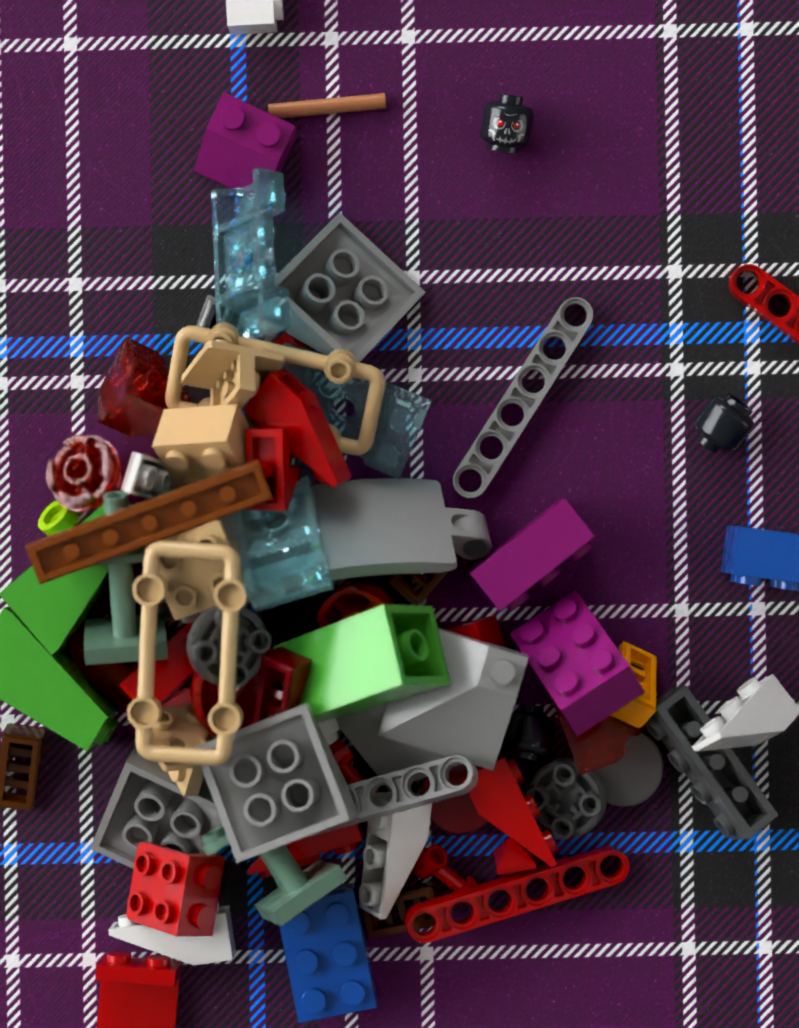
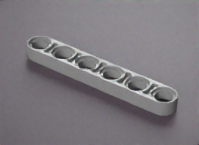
[453,297,593,498]
[298,755,478,840]

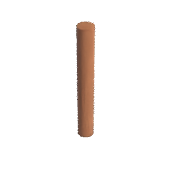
[268,93,386,119]

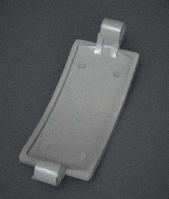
[157,478,492,623]

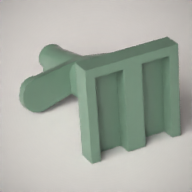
[84,491,168,665]
[201,825,348,926]

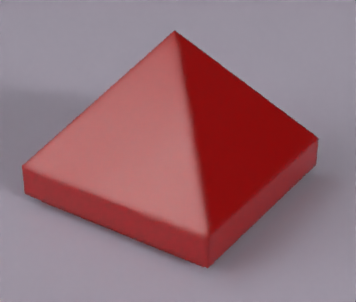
[493,837,537,875]

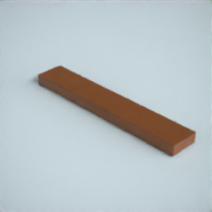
[25,459,273,585]

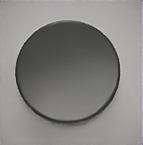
[187,605,271,687]
[584,727,663,807]
[525,757,607,840]

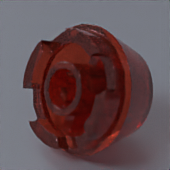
[46,435,125,512]

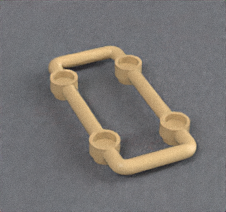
[165,322,386,455]
[127,541,250,766]

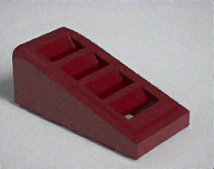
[253,647,311,724]

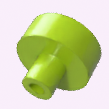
[38,499,78,536]

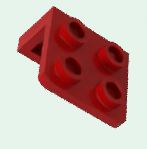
[127,842,225,937]
[95,952,181,1028]

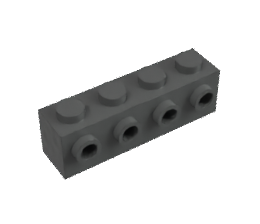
[645,685,778,839]

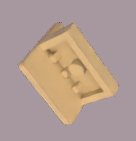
[181,340,284,411]
[145,519,250,620]
[152,704,217,797]

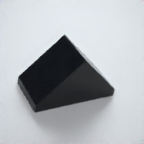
[259,585,320,649]

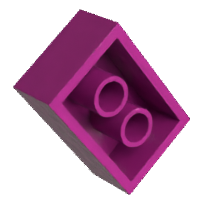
[468,498,595,612]
[510,590,645,737]

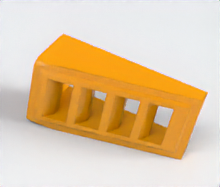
[610,641,657,728]

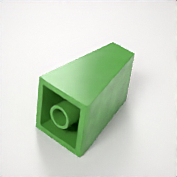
[0,500,133,655]
[273,604,451,723]
[0,606,119,751]

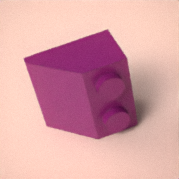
[194,92,298,205]

